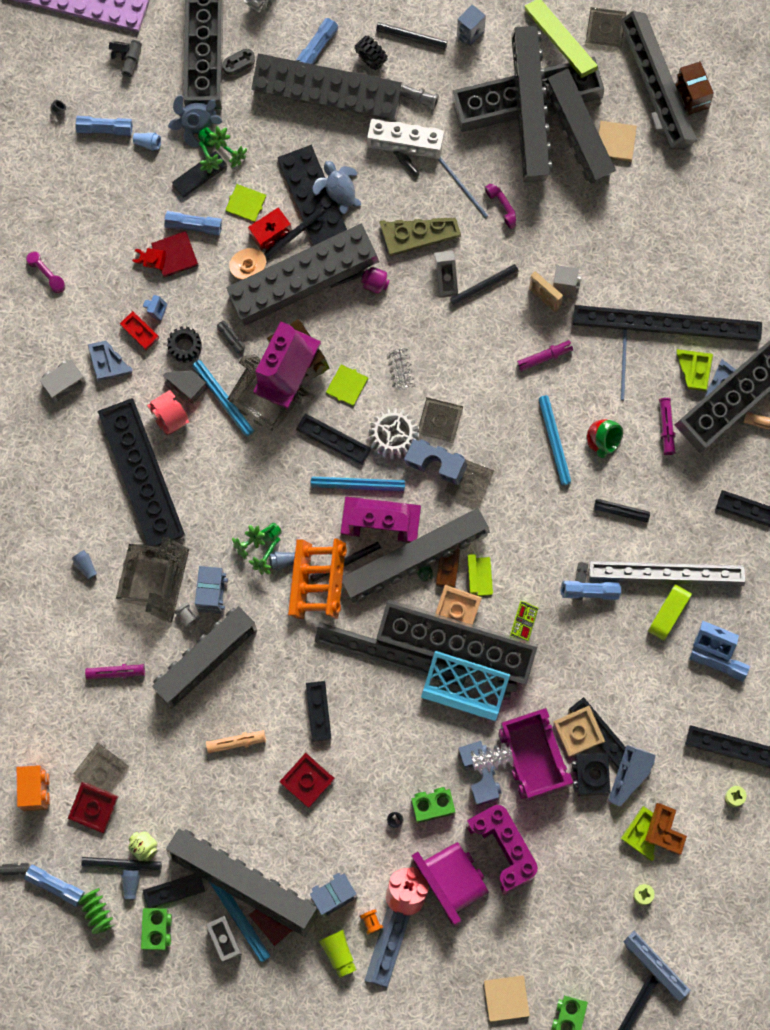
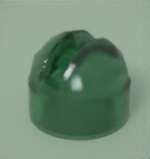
[417,566,433,582]

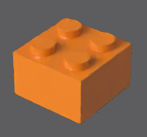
[16,765,50,812]

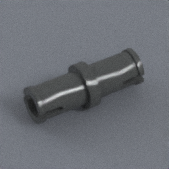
[121,40,142,77]

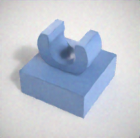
[143,295,168,321]

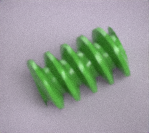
[78,888,116,934]

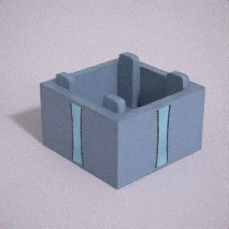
[195,566,228,614]
[310,873,358,918]

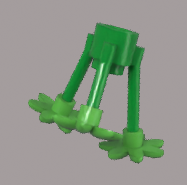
[198,126,247,173]
[232,523,282,575]

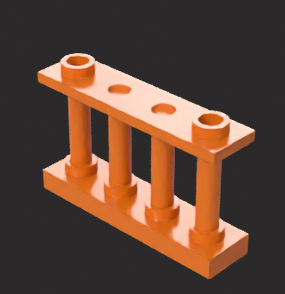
[288,538,347,619]

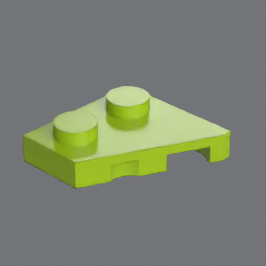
[677,349,713,392]
[620,806,655,861]

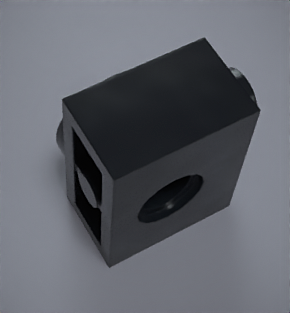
[572,753,611,796]

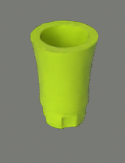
[318,929,357,978]

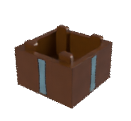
[675,61,714,115]

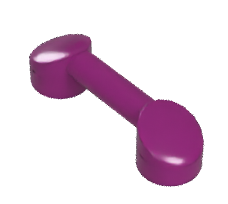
[484,184,516,229]
[26,251,65,293]

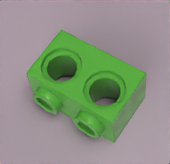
[411,787,456,823]
[141,908,172,951]
[551,995,588,1030]

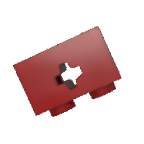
[248,207,292,251]

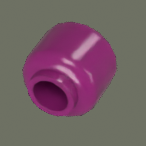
[361,267,390,294]

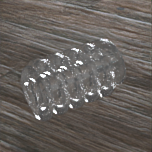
[386,348,416,390]
[470,743,514,775]

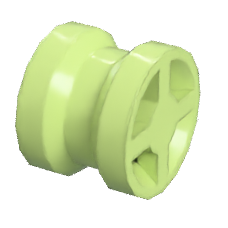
[725,786,747,807]
[633,884,655,906]

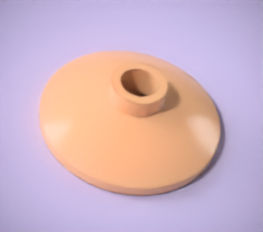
[230,248,266,280]

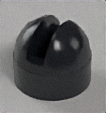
[50,100,66,116]
[387,812,404,828]

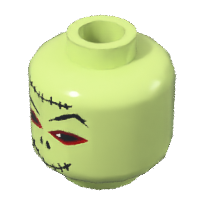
[128,832,158,861]

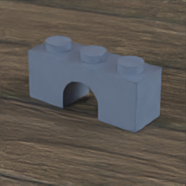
[404,439,468,485]
[458,741,502,806]

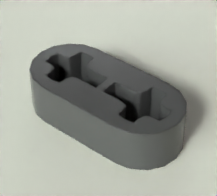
[222,49,255,75]

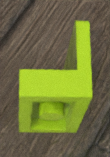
[467,554,493,596]

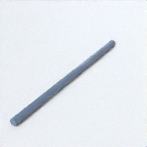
[438,157,488,218]
[621,330,627,400]

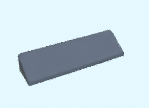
[365,906,410,988]

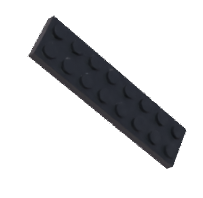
[277,144,364,288]
[98,398,186,549]

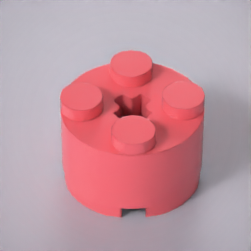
[147,390,189,435]
[385,867,429,915]

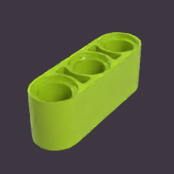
[648,584,692,641]

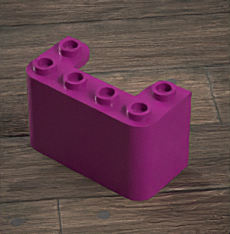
[498,708,573,802]
[466,805,538,896]

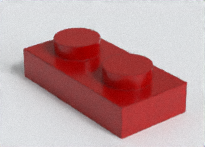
[119,311,159,351]

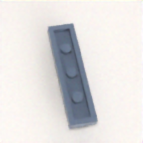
[623,931,691,1002]

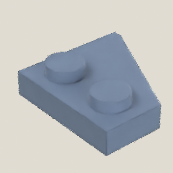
[88,340,133,381]

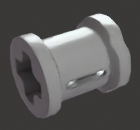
[175,603,200,629]

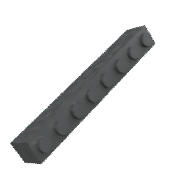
[620,11,698,150]
[342,508,490,603]

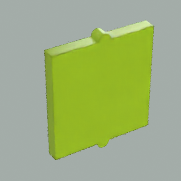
[225,184,267,222]
[326,364,368,406]

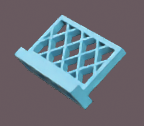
[421,651,510,721]

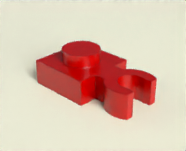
[132,248,166,270]

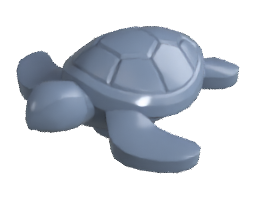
[168,95,223,147]
[312,161,361,215]

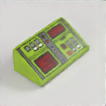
[510,600,539,641]

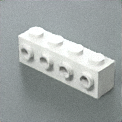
[367,119,444,159]

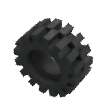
[354,35,388,70]
[167,326,202,363]

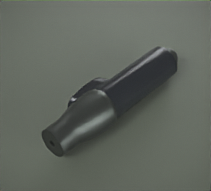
[393,151,419,177]

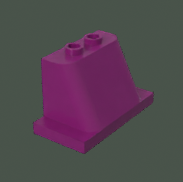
[253,321,321,409]
[341,496,421,543]
[411,842,489,927]

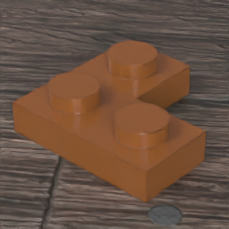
[645,803,687,855]

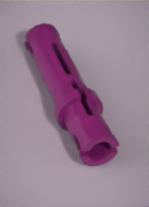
[517,340,574,372]
[659,398,676,455]
[85,663,145,680]

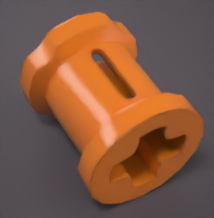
[359,909,384,935]

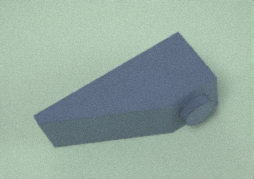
[608,745,656,806]

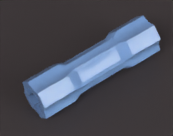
[296,18,338,64]
[75,116,133,136]
[164,211,222,236]
[560,581,621,600]
[689,646,750,682]
[24,864,85,907]

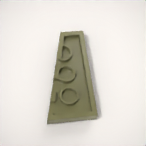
[379,217,461,257]

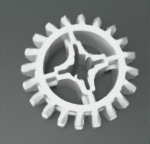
[368,408,419,459]

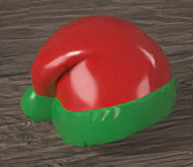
[586,419,624,458]

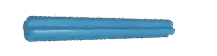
[192,360,254,437]
[539,395,571,486]
[311,476,405,491]
[209,877,270,962]

